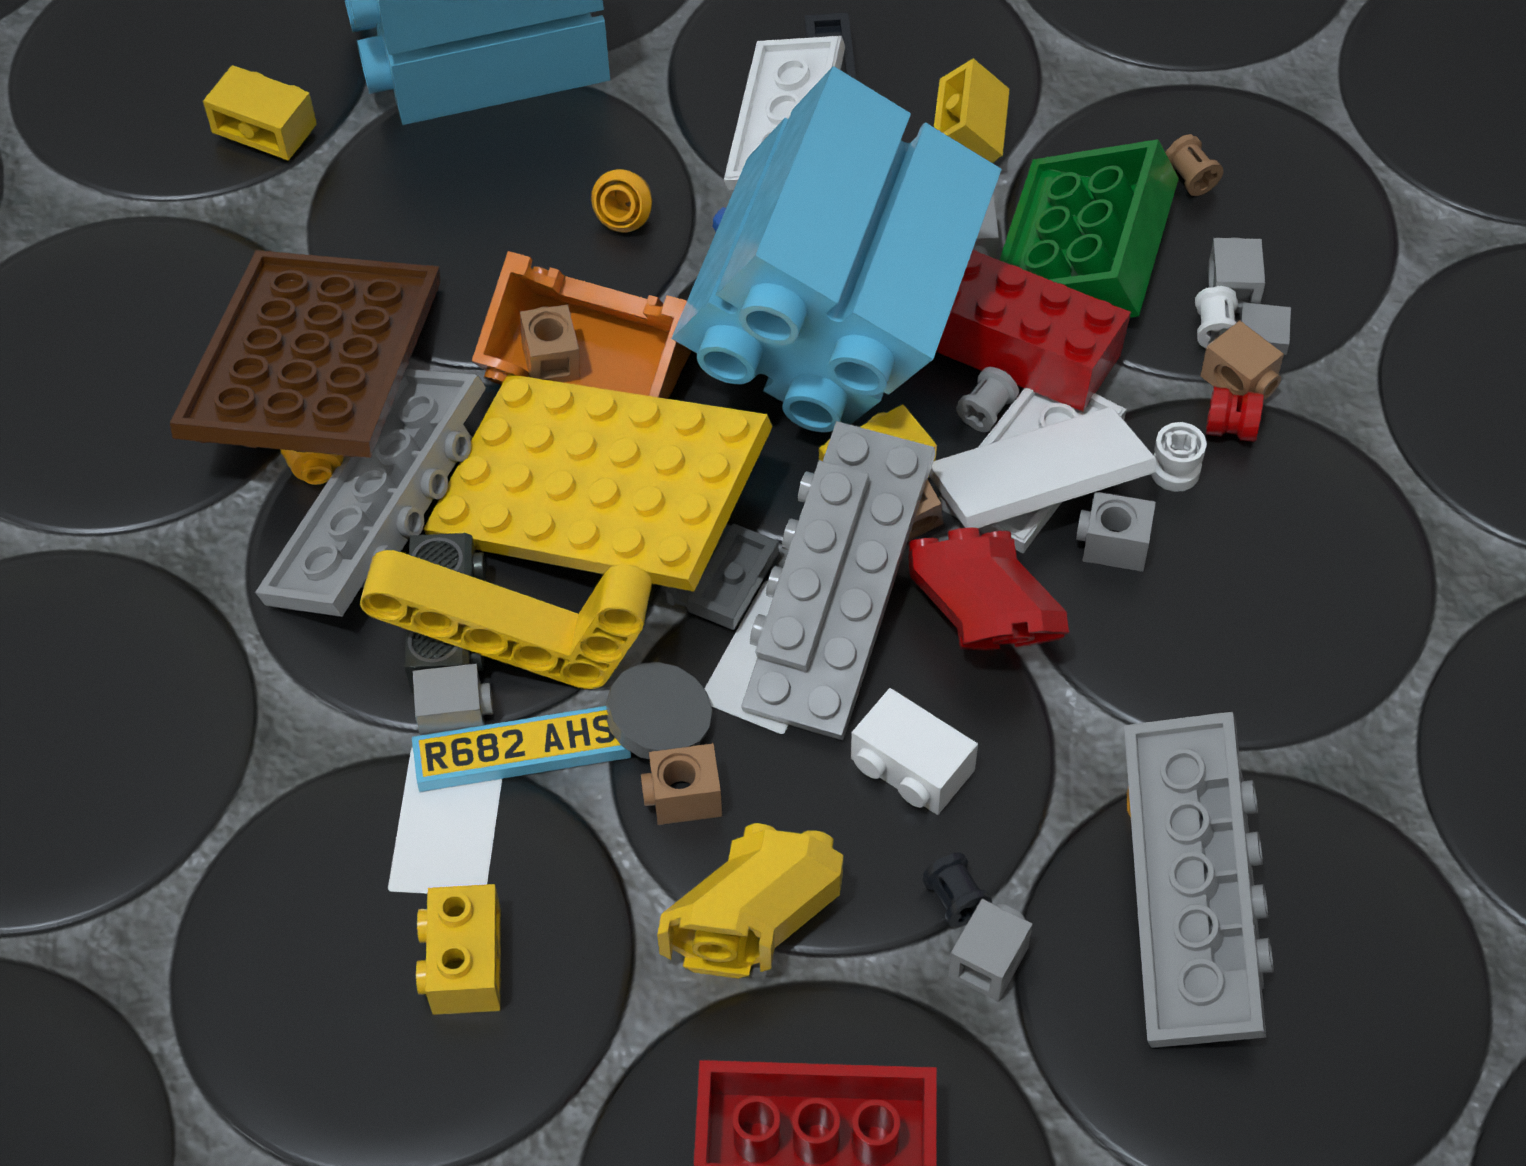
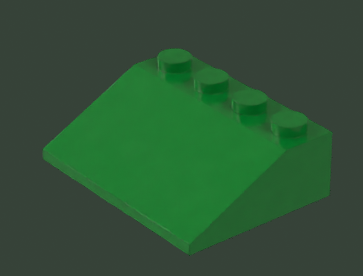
[999,139,1179,317]

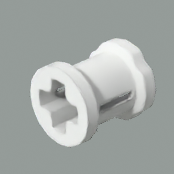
[1195,286,1238,348]

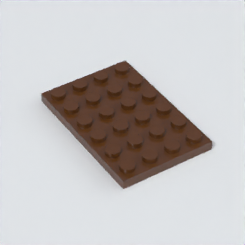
[170,250,441,458]

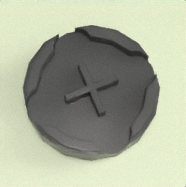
[606,662,712,759]

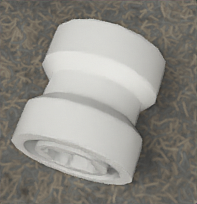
[1151,422,1207,492]

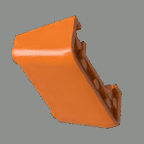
[472,251,692,399]

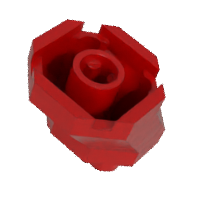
[908,527,1069,650]

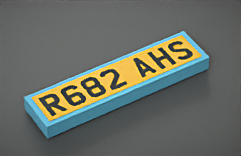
[412,706,631,792]

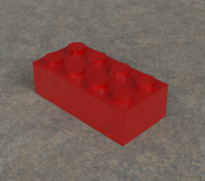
[936,249,1131,412]
[694,1060,937,1166]

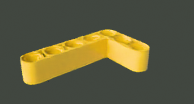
[360,550,652,689]

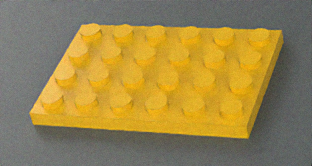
[423,374,772,592]

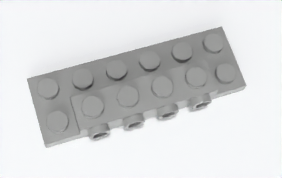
[255,369,486,617]
[741,421,935,741]
[1124,712,1274,1048]

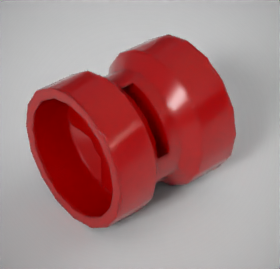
[1206,386,1264,442]

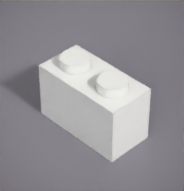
[851,688,978,815]

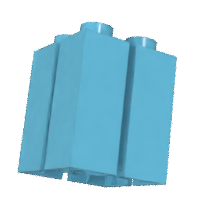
[345,0,610,125]
[671,66,1002,432]

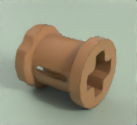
[1165,134,1224,196]

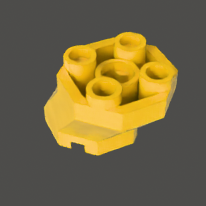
[657,823,843,979]

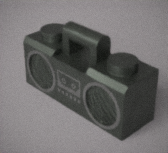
[405,533,498,694]

